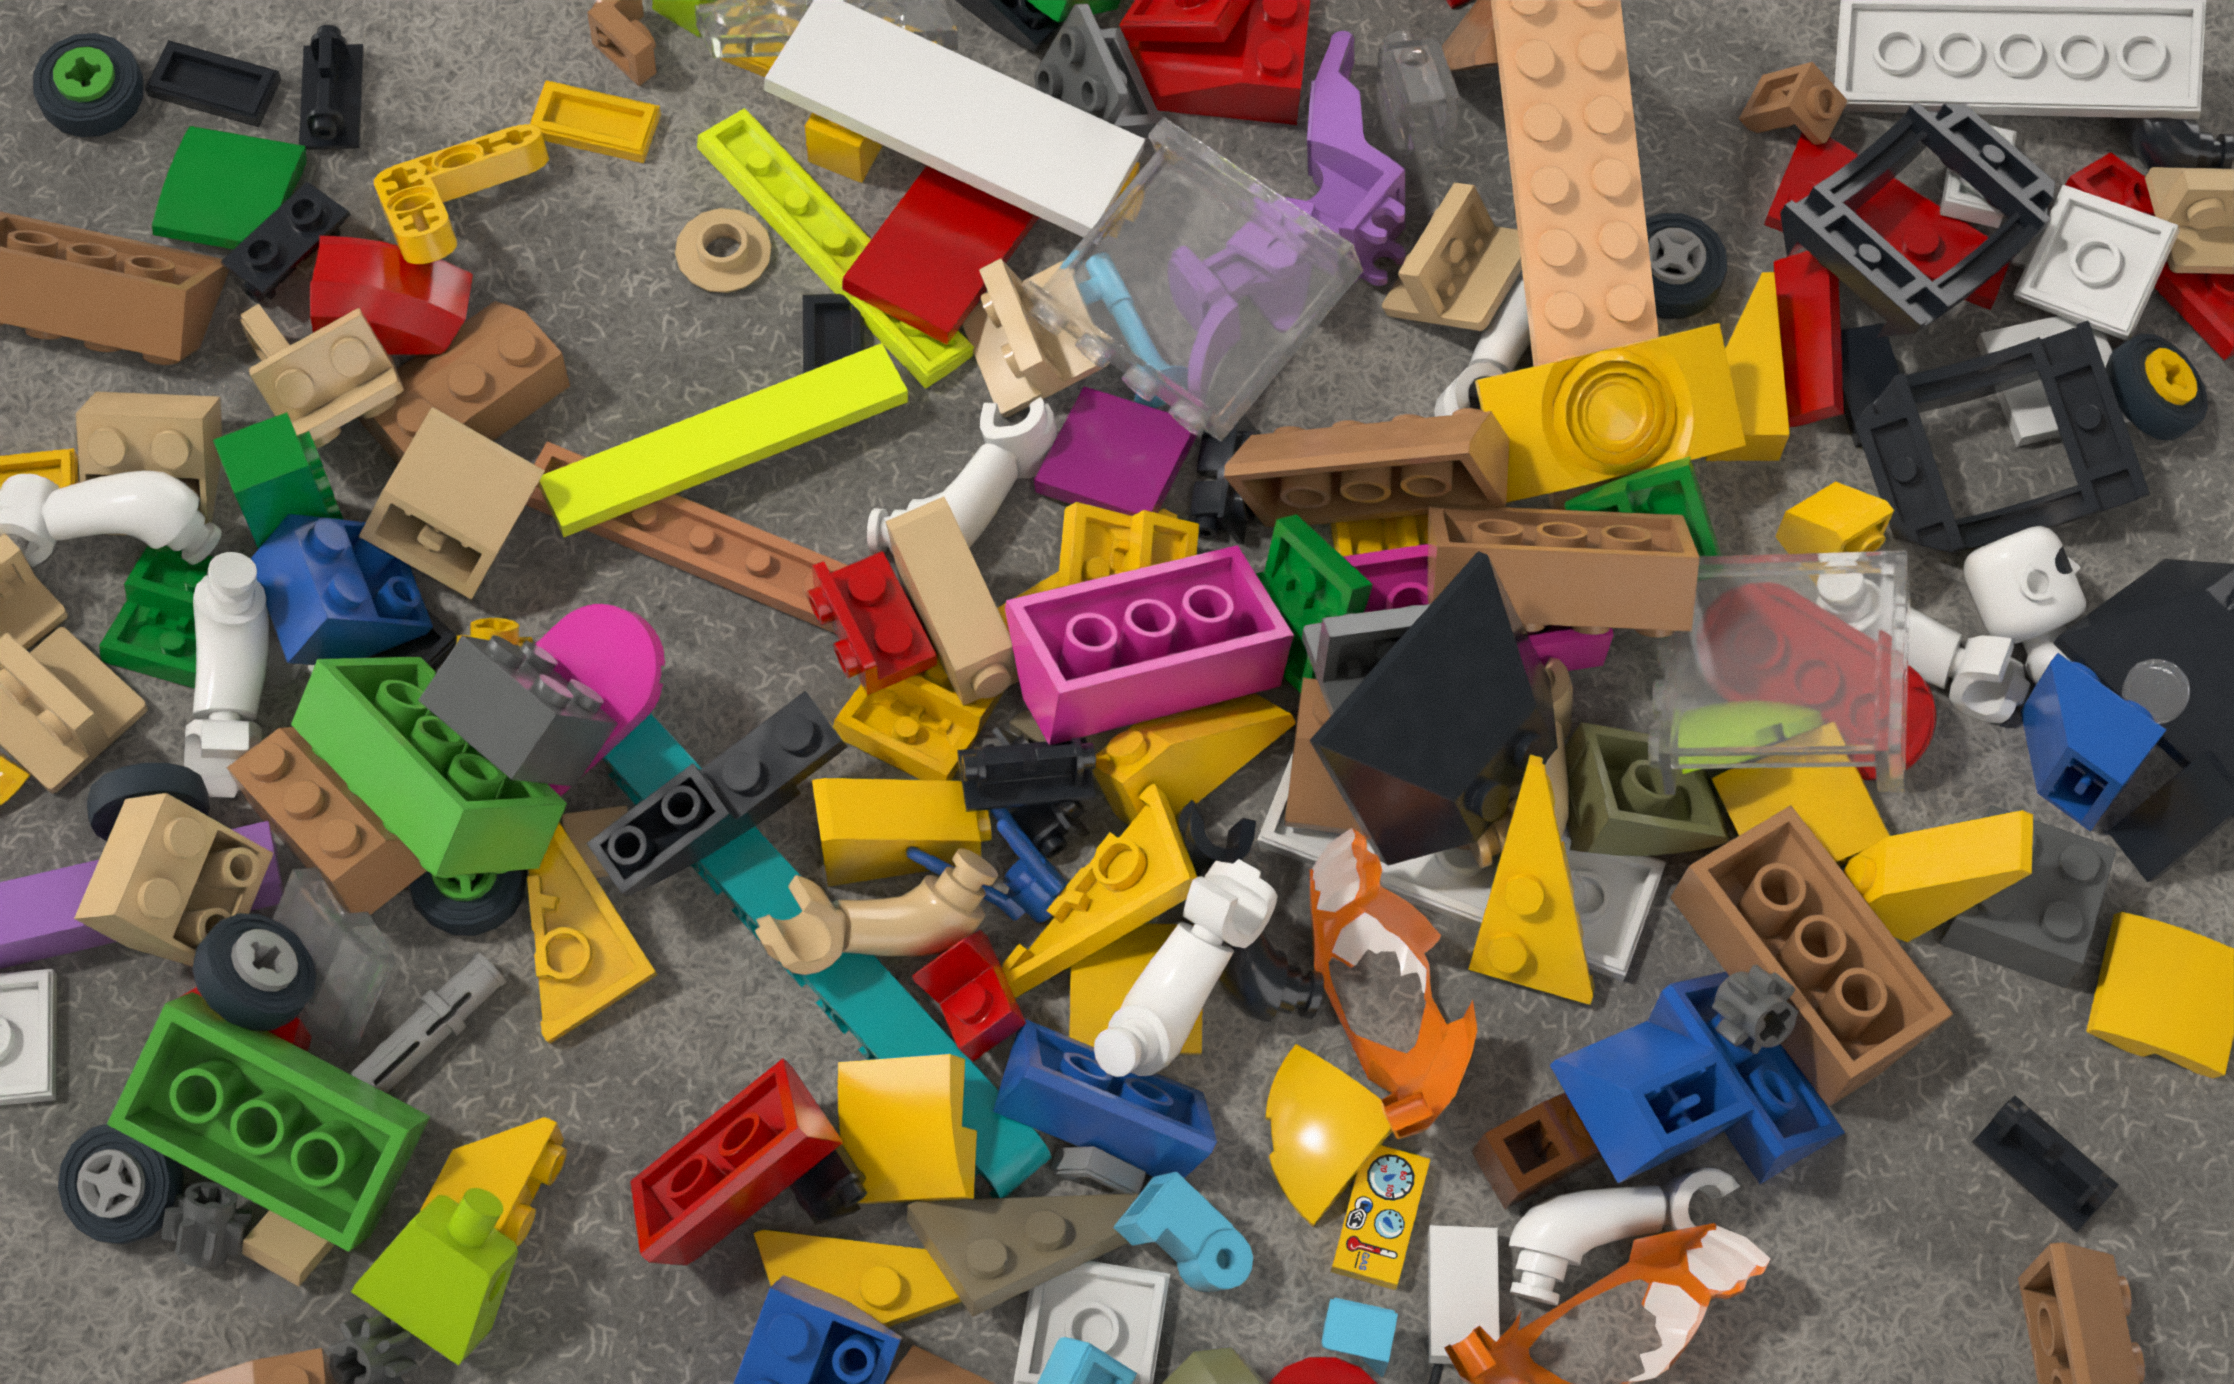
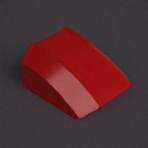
[310,236,473,355]

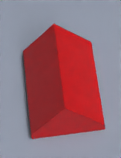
[630,1058,843,1266]

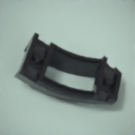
[1780,102,2055,338]
[1854,320,2150,553]

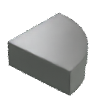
[1050,1146,1146,1195]

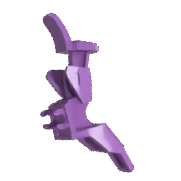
[1169,31,1405,407]

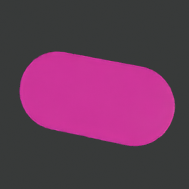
[535,604,665,797]

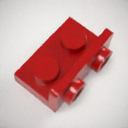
[806,551,937,696]

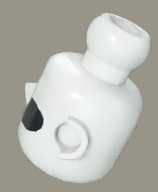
[1963,526,2086,684]

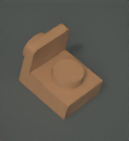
[587,0,657,86]
[1739,62,1847,145]

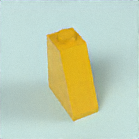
[812,778,992,887]

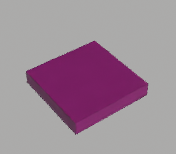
[1034,386,1198,516]

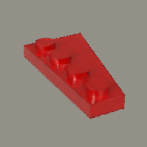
[1764,133,2010,310]
[2065,152,2234,361]

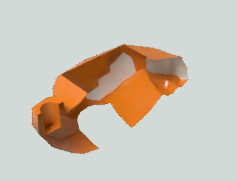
[1309,828,1478,1140]
[1444,1223,1770,1384]

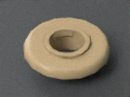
[675,208,772,293]

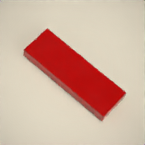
[1774,251,1844,427]

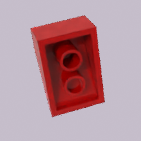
[1128,0,1310,125]

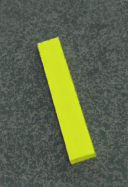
[697,108,974,389]
[539,343,908,537]

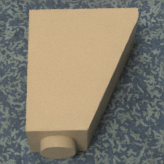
[885,496,1019,706]

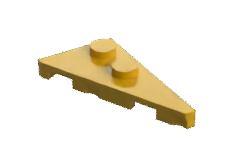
[1468,755,1595,1005]
[527,822,658,1044]

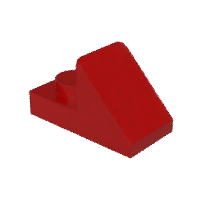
[912,930,1026,1062]

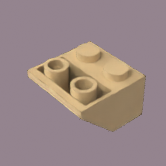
[76,392,222,535]
[359,407,545,600]
[74,793,274,966]

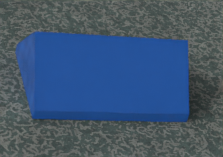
[1648,972,1845,1184]
[993,1019,1217,1178]

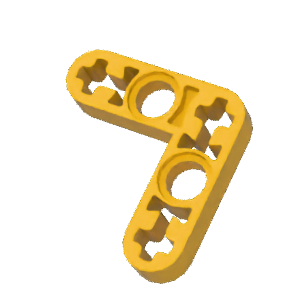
[374,124,549,264]

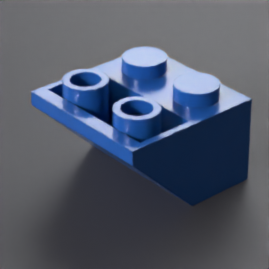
[251,514,433,665]
[2020,653,2166,831]
[1550,1021,1754,1183]
[733,1275,902,1384]

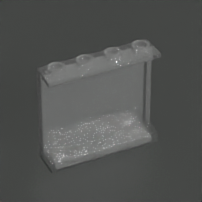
[1021,117,1363,442]
[1648,551,1911,795]

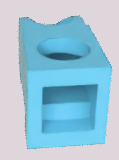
[1113,1172,1253,1292]

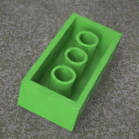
[291,657,567,878]
[107,992,431,1252]

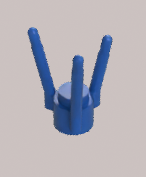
[906,808,1069,923]

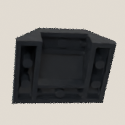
[1309,551,1558,866]
[2053,559,2234,818]

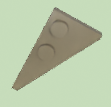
[907,1193,1140,1317]

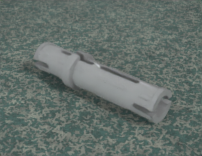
[350,952,507,1093]

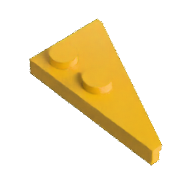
[1002,783,1197,998]
[754,1230,962,1327]

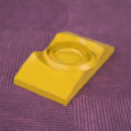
[1475,323,1746,503]

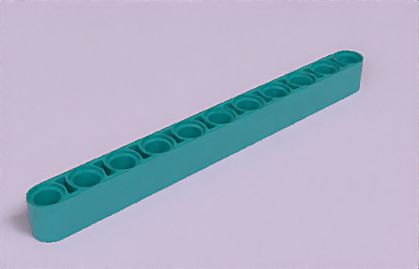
[602,713,1052,1198]

